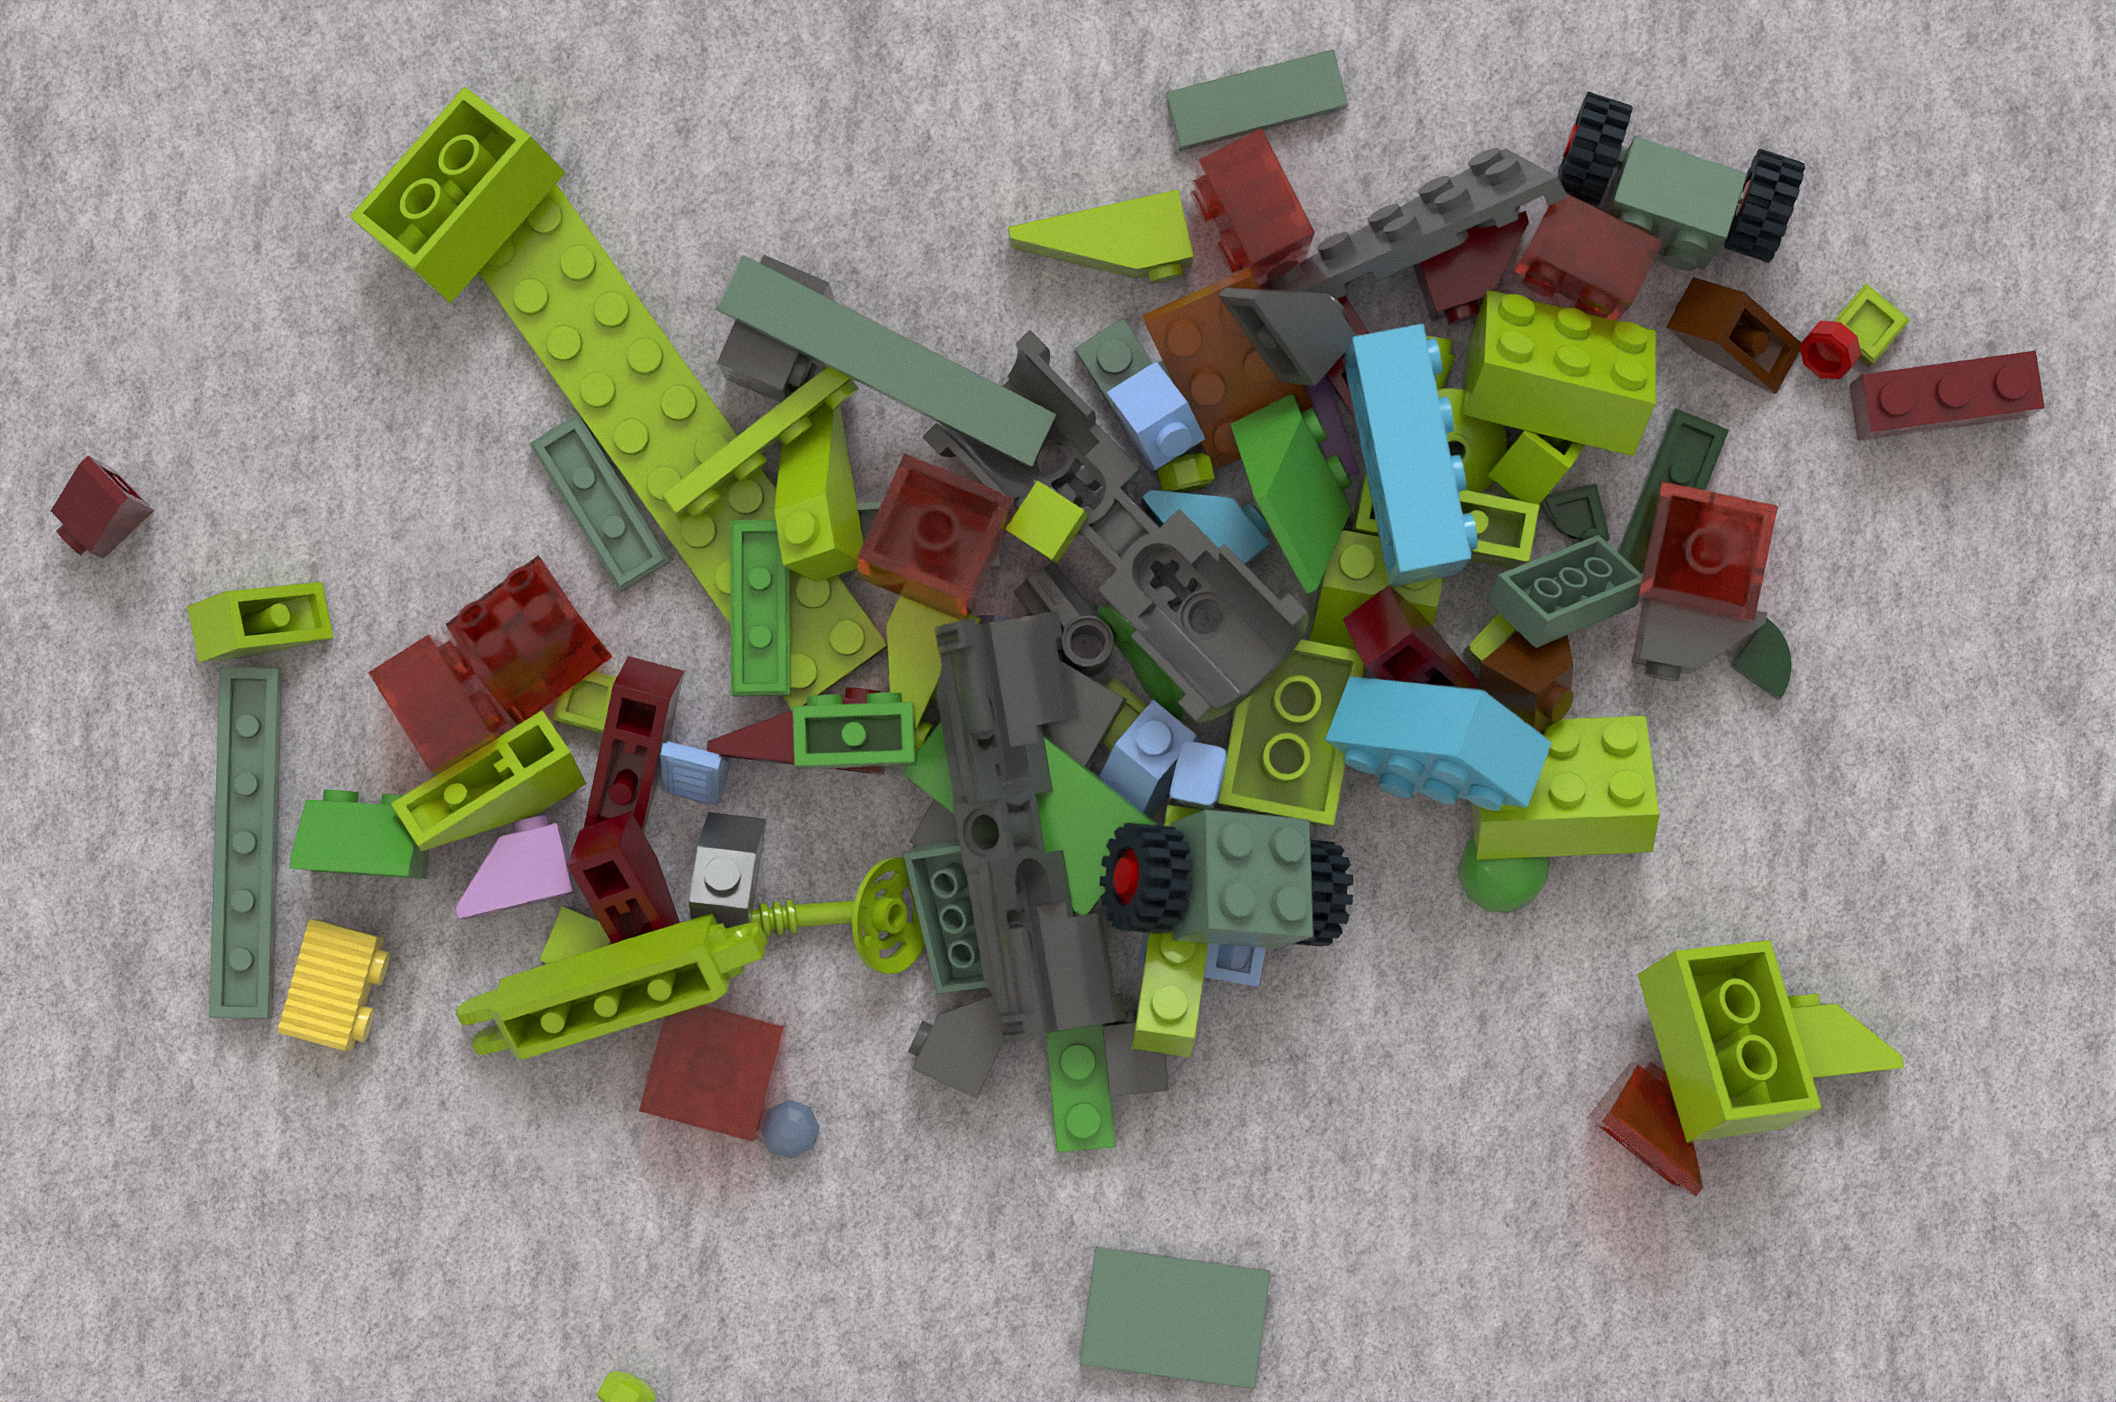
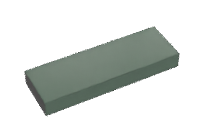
[1166,49,1348,151]
[529,414,671,593]

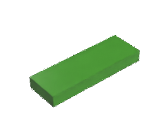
[730,520,791,697]

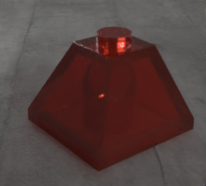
[1637,481,1778,621]
[1587,1062,1703,1197]

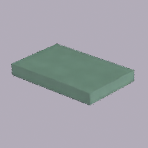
[1080,1246,1270,1389]

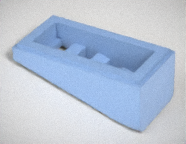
[1169,740,1227,810]
[661,741,730,805]

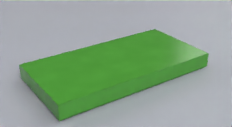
[902,722,1158,916]

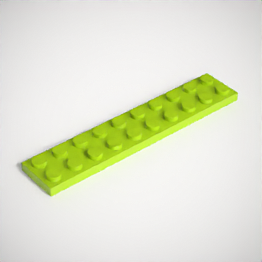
[478,184,887,710]

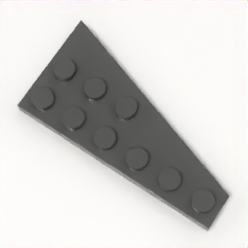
[1259,148,1568,299]

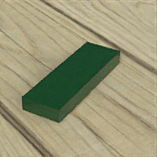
[1617,408,1729,592]

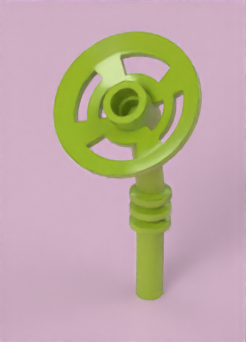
[751,857,925,974]

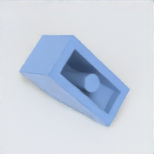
[1107,361,1205,471]
[1099,700,1202,818]

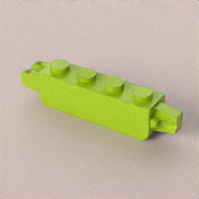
[455,913,768,1060]

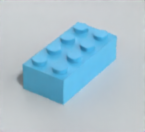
[1343,324,1478,587]

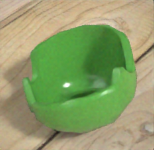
[1457,833,1550,913]

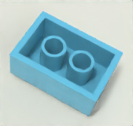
[1325,676,1552,811]

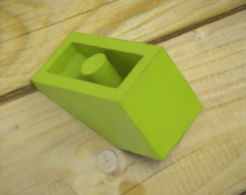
[1488,429,1585,504]
[187,582,334,663]
[1788,993,1904,1078]

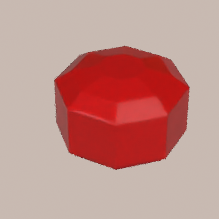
[1799,321,1861,380]

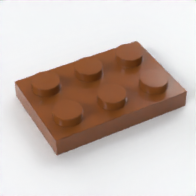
[1143,267,1320,470]

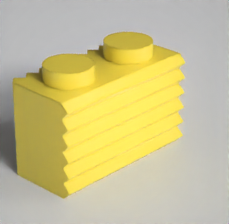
[277,919,390,1051]

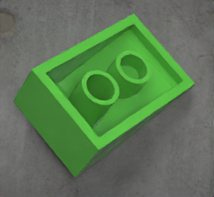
[1230,393,1352,595]

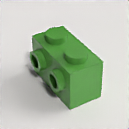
[793,693,917,769]

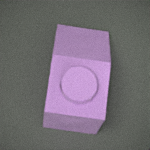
[455,815,579,920]

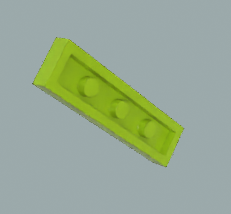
[662,367,860,519]

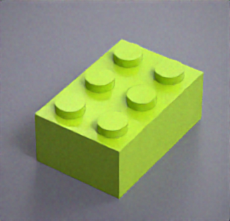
[349,86,566,304]
[1464,289,1656,456]
[1215,639,1364,828]
[1470,715,1660,860]
[1637,940,1822,1143]

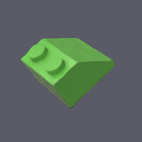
[290,790,429,879]

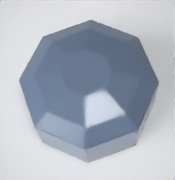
[760,1099,820,1159]

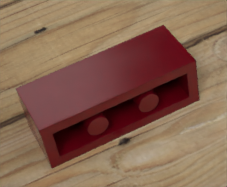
[1849,350,2045,441]

